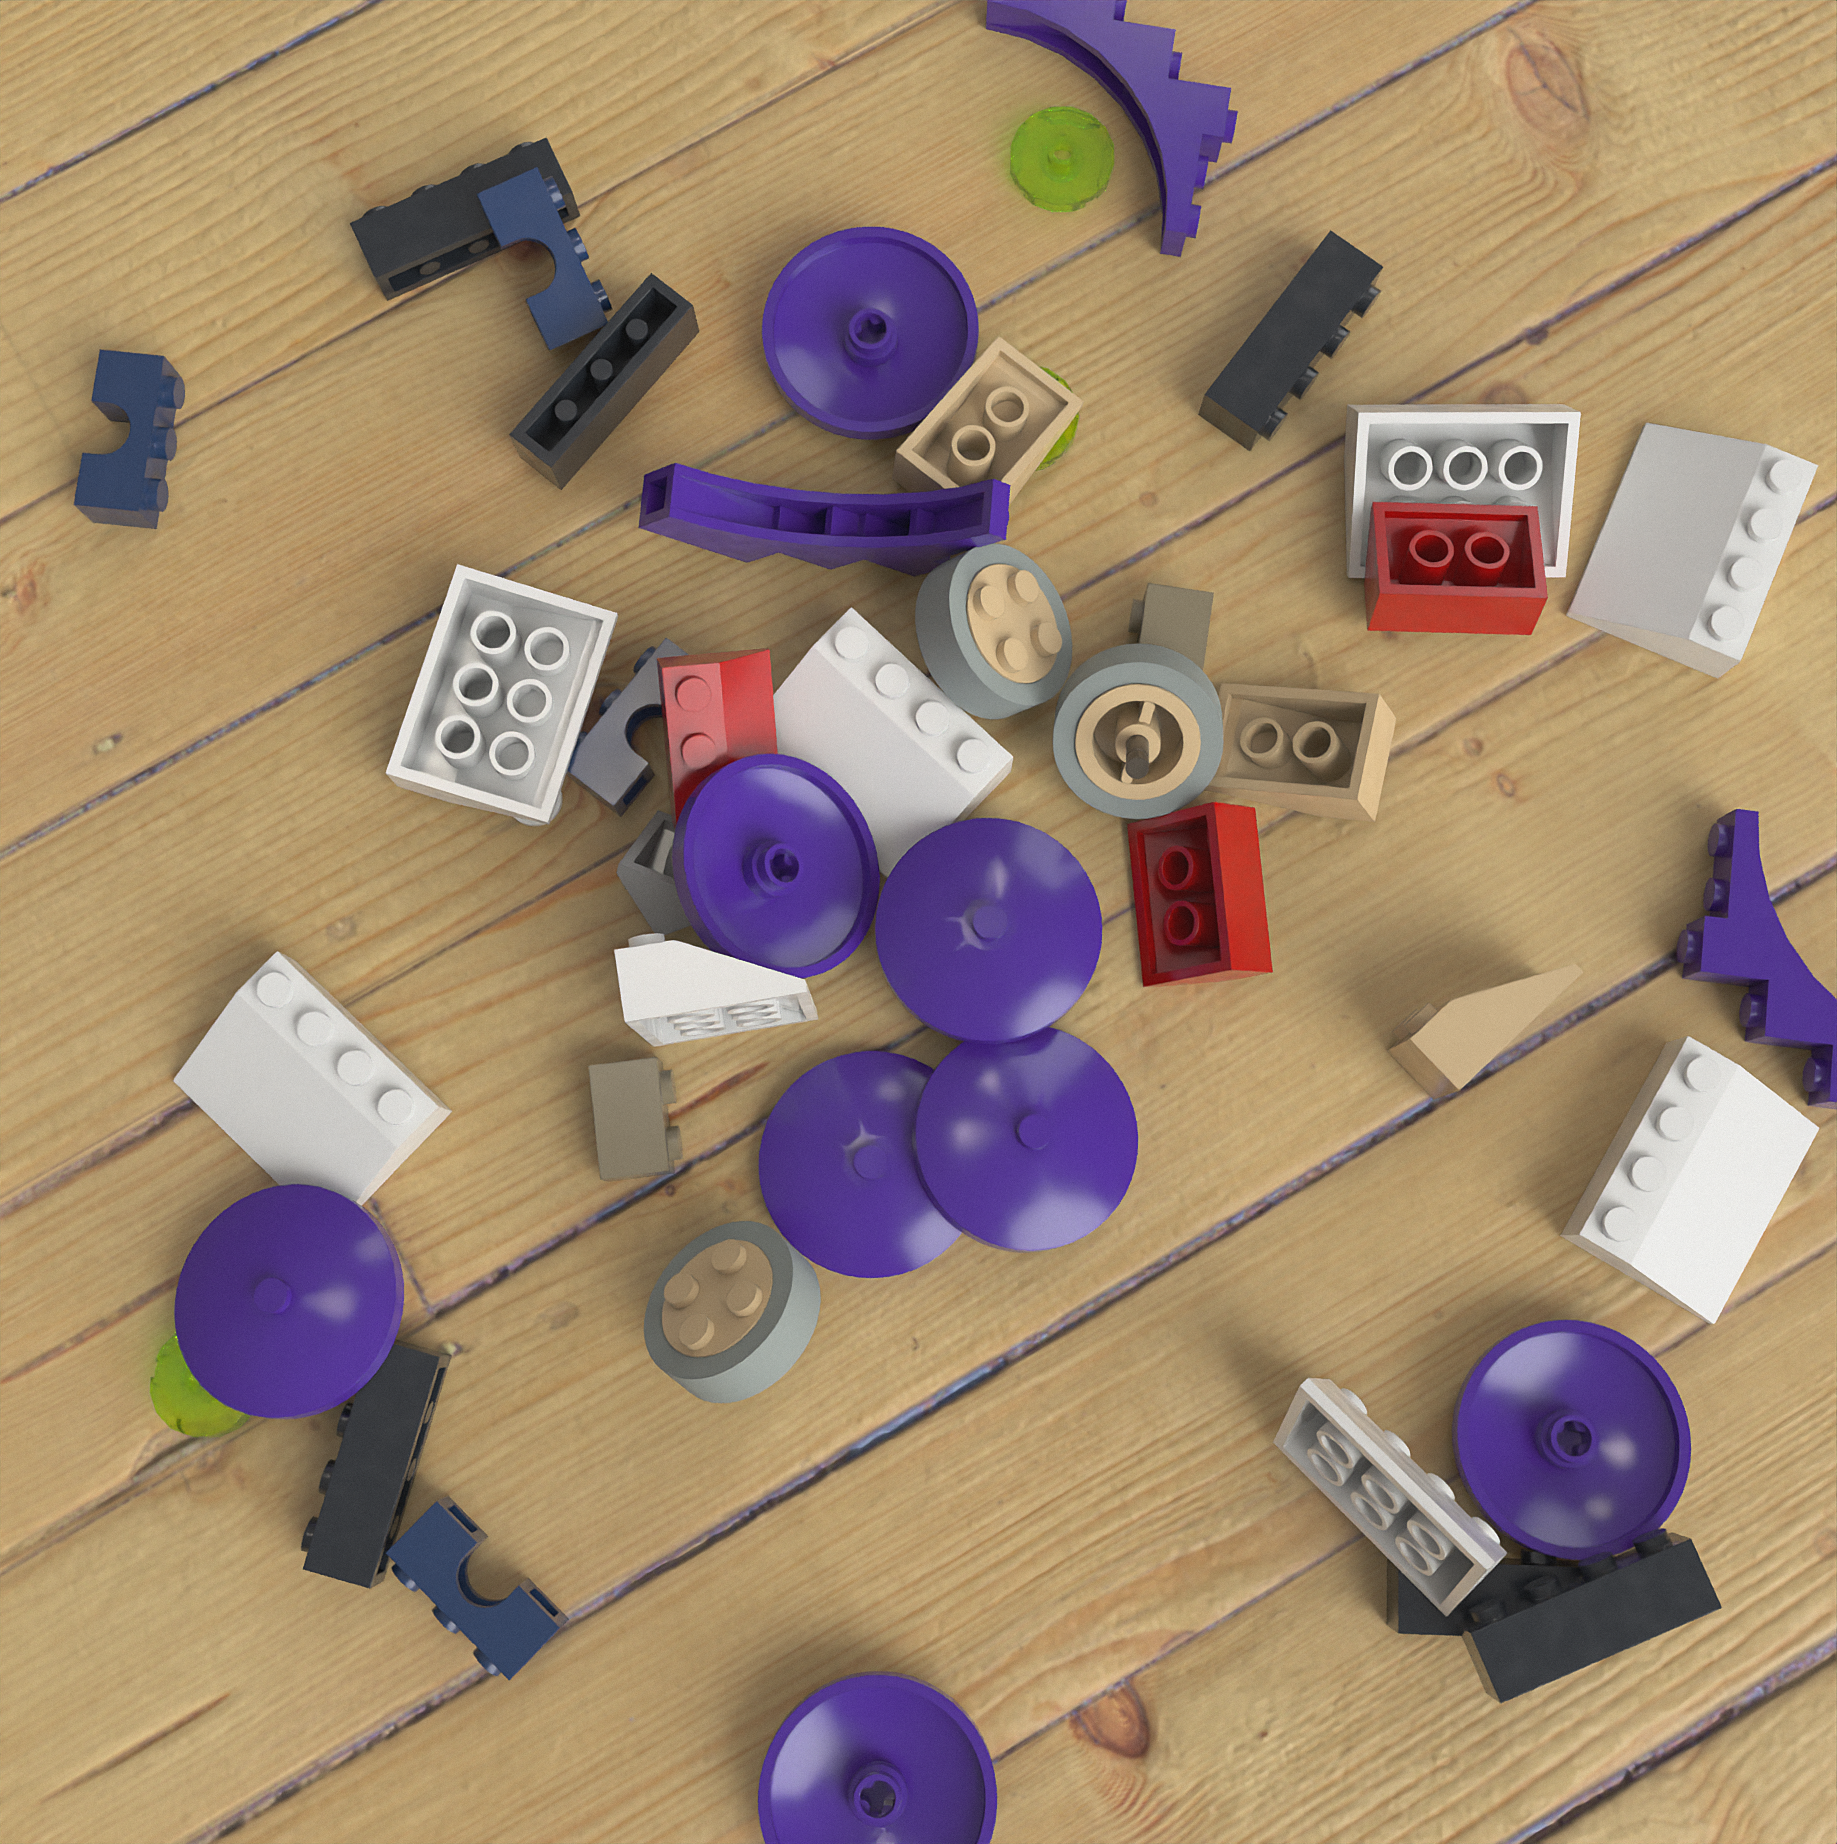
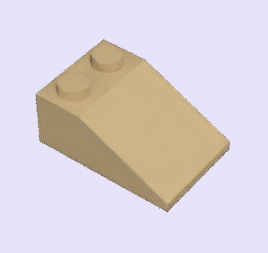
[892,336,1084,505]
[1205,683,1396,822]
[1387,964,1583,1100]

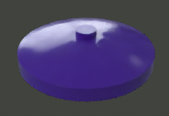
[762,226,979,440]
[672,754,880,979]
[875,818,1102,1044]
[912,1027,1138,1253]
[758,1051,962,1278]
[174,1184,404,1420]
[1452,1320,1691,1560]
[758,1671,997,1844]

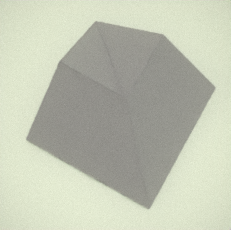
[616,810,691,935]

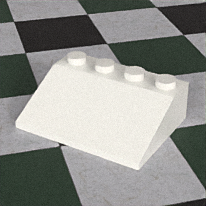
[1344,404,1581,578]
[1566,423,1818,679]
[386,564,618,825]
[773,607,1013,878]
[614,933,818,1047]
[173,951,452,1206]
[1560,1036,1819,1324]
[1273,1378,1507,1617]

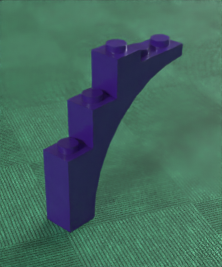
[986,0,1238,257]
[638,463,1011,577]
[1677,809,1837,1110]

